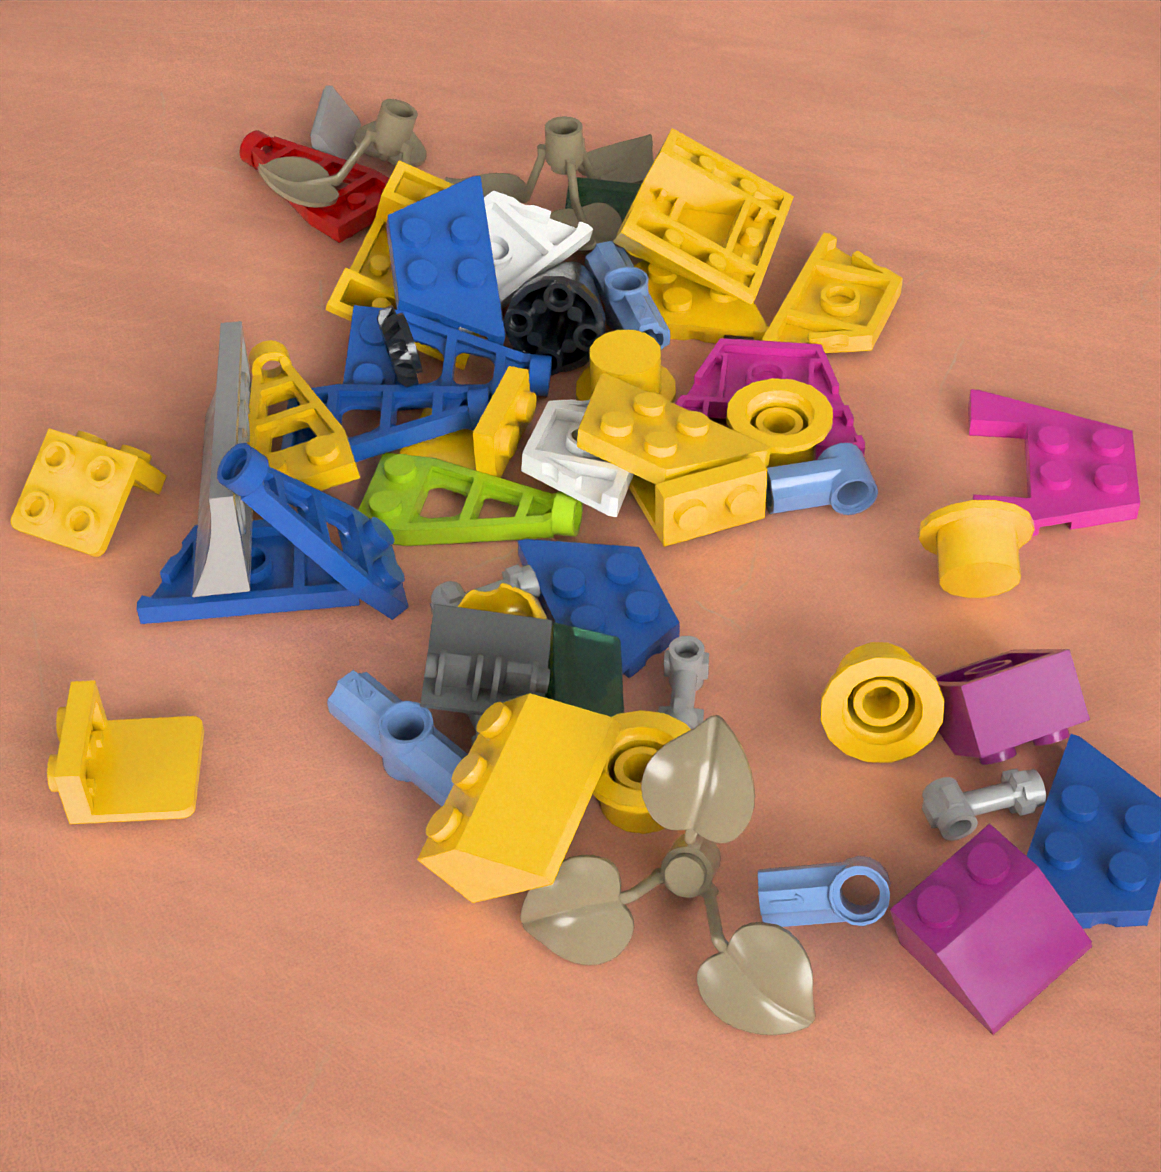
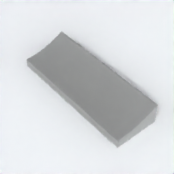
[192,321,253,597]

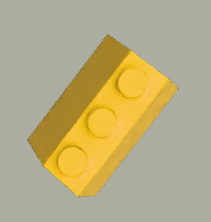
[417,693,622,903]

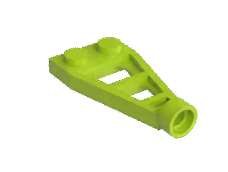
[358,453,583,546]

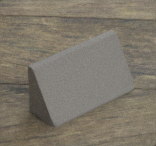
[310,86,361,160]

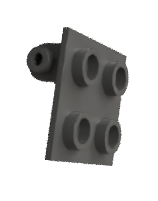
[420,604,552,715]

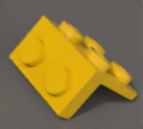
[400,366,536,478]
[11,428,167,557]
[629,456,767,547]
[47,680,204,824]

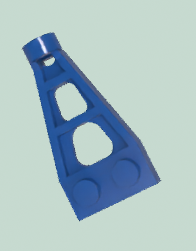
[343,305,552,411]
[281,384,493,462]
[217,443,409,620]

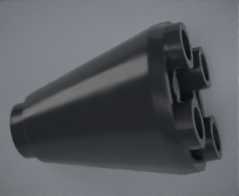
[503,262,605,376]

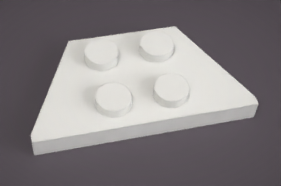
[459,191,593,334]
[521,399,634,517]

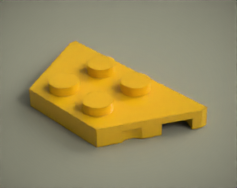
[762,232,903,353]
[634,260,769,344]
[577,373,771,484]

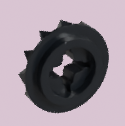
[377,305,423,387]

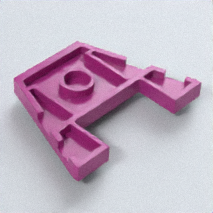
[675,338,865,460]
[968,389,1140,536]

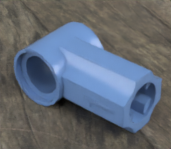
[766,443,878,515]
[758,856,891,927]

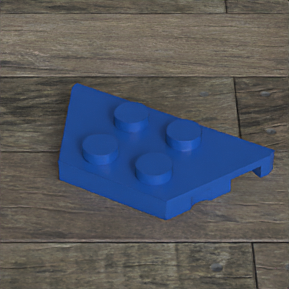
[386,176,506,345]
[136,519,360,624]
[517,539,680,706]
[1026,734,1161,929]

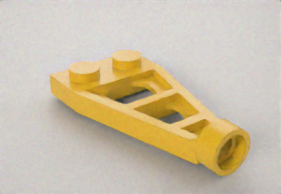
[247,340,360,491]

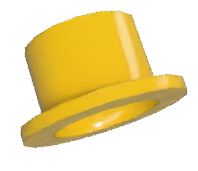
[576,330,676,403]
[727,378,833,468]
[918,500,1034,598]
[820,642,944,763]
[593,710,691,834]

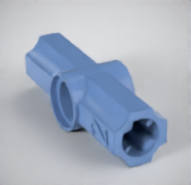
[585,241,670,350]
[327,670,468,807]

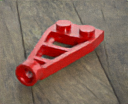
[239,130,390,243]

